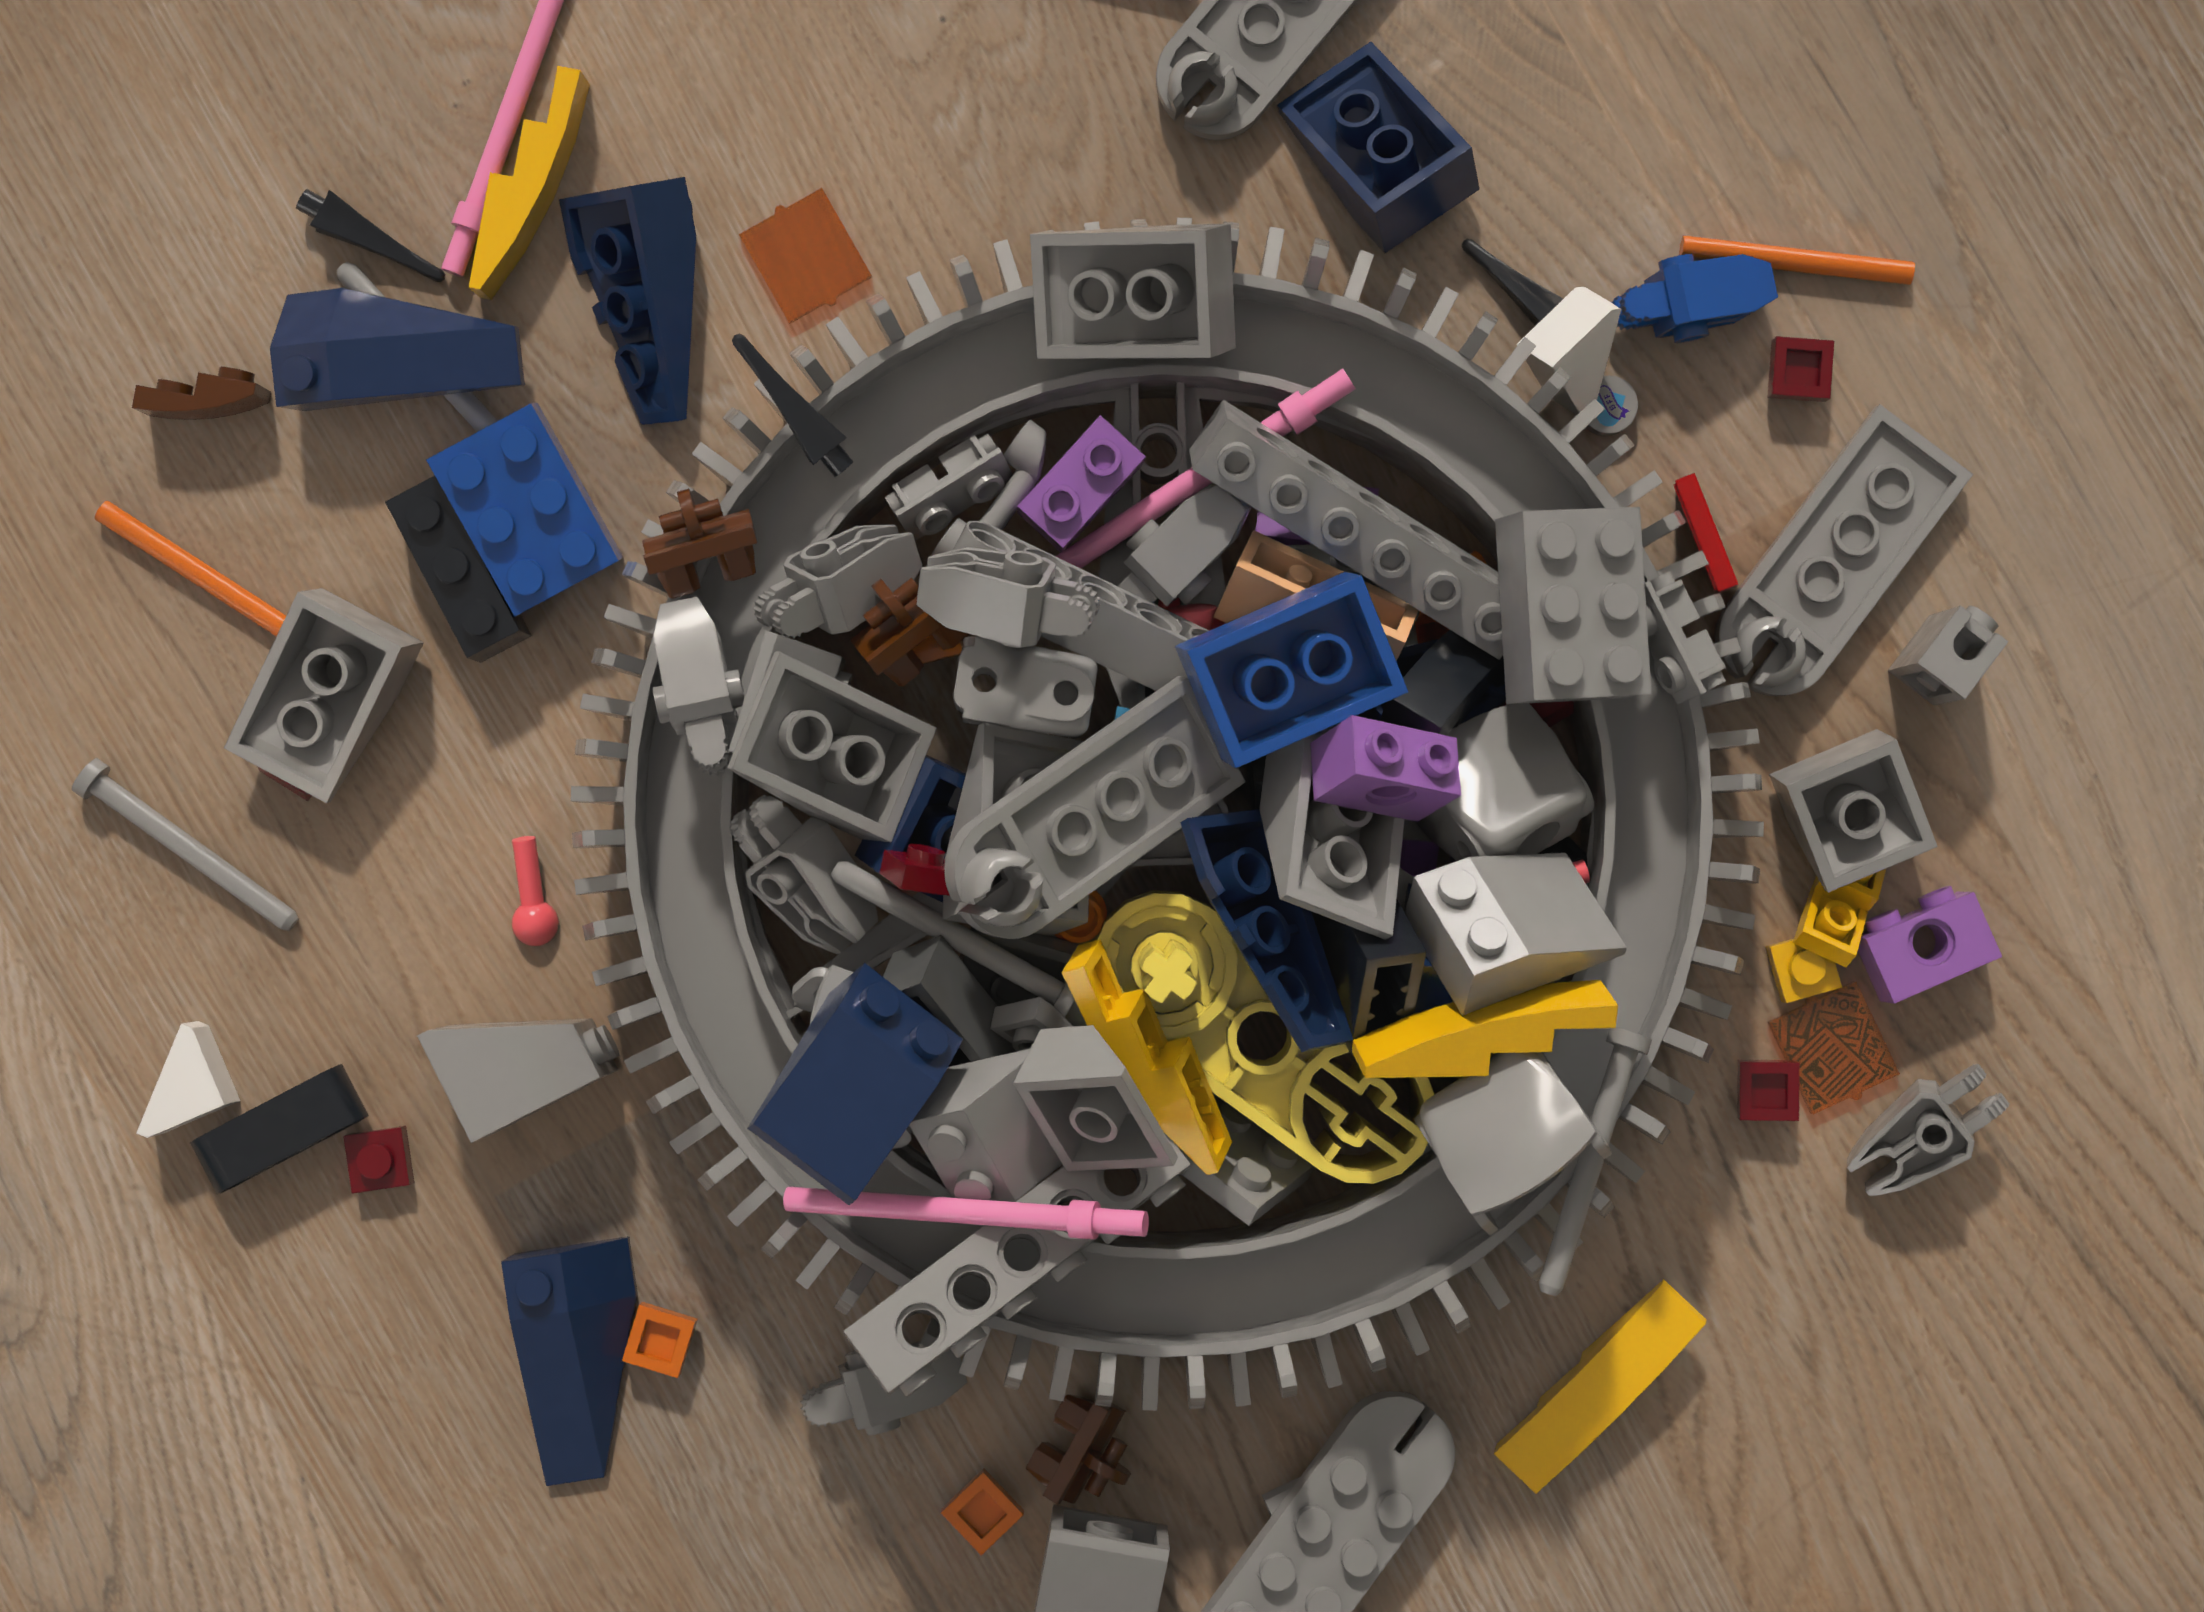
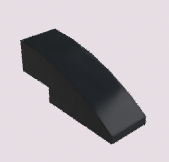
[1380,630,1504,736]

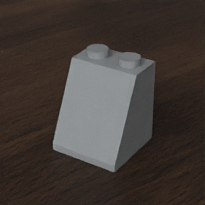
[417,1018,620,1143]
[1034,1505,1170,1612]

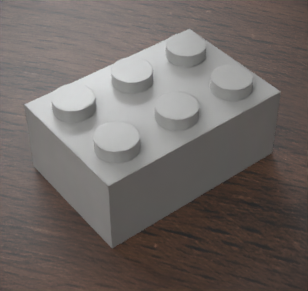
[1495,507,1651,704]

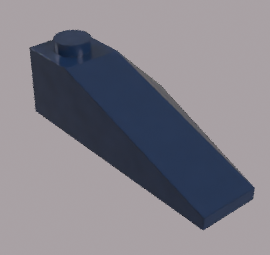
[559,177,696,425]
[270,288,525,411]
[1180,809,1353,1052]
[501,1236,638,1486]

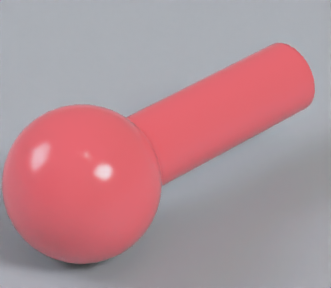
[512,836,559,946]

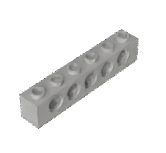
[1189,399,1503,660]
[844,1133,1191,1397]

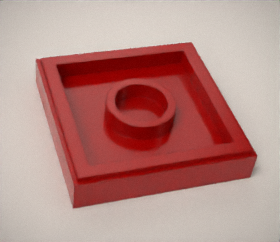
[1673,473,1739,593]

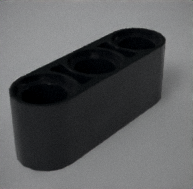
[190,1064,369,1195]

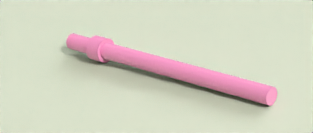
[441,0,564,277]
[1056,369,1356,568]
[783,1187,1149,1240]

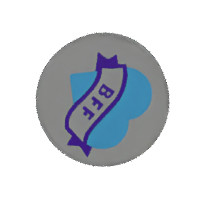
[1586,375,1638,436]

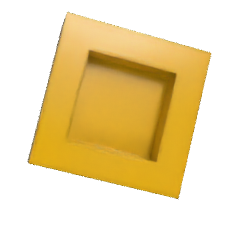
[1765,939,1842,1003]

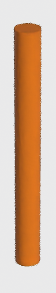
[1679,235,1915,285]
[95,501,286,637]

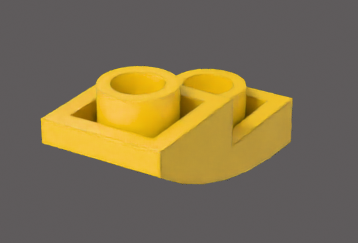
[1793,868,1887,967]

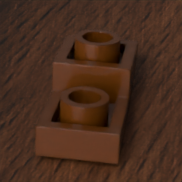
[132,367,271,420]

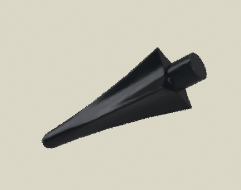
[296,189,446,282]
[1462,239,1564,326]
[732,333,853,477]

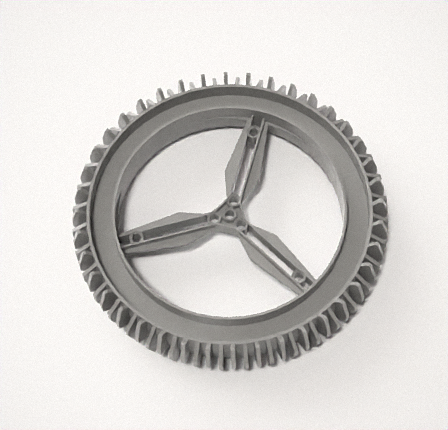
[571,218,1764,1411]

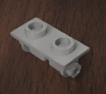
[884,433,1013,541]
[1645,571,1726,705]

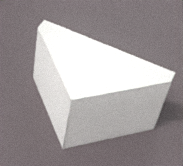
[1516,287,1621,415]
[136,1021,240,1138]

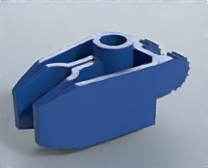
[1611,254,1778,343]

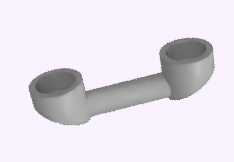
[931,420,1046,556]

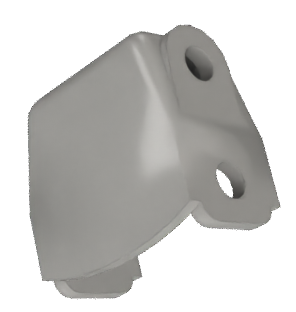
[954,636,1098,739]
[1415,703,1594,861]
[1414,1052,1613,1235]

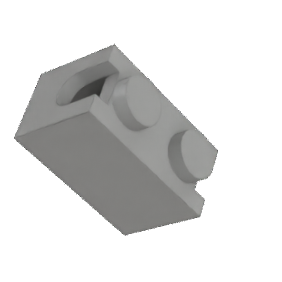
[1888,606,2008,705]

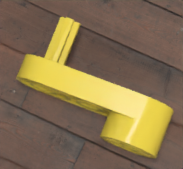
[1094,890,1434,1184]

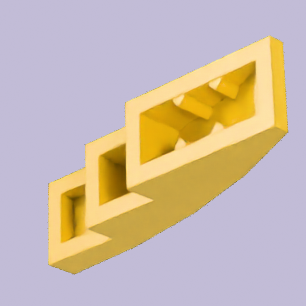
[469,66,590,300]
[1061,939,1232,1175]
[1352,980,1618,1078]
[1494,1279,1707,1494]

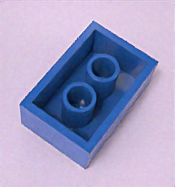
[426,403,623,617]
[1175,572,1408,768]

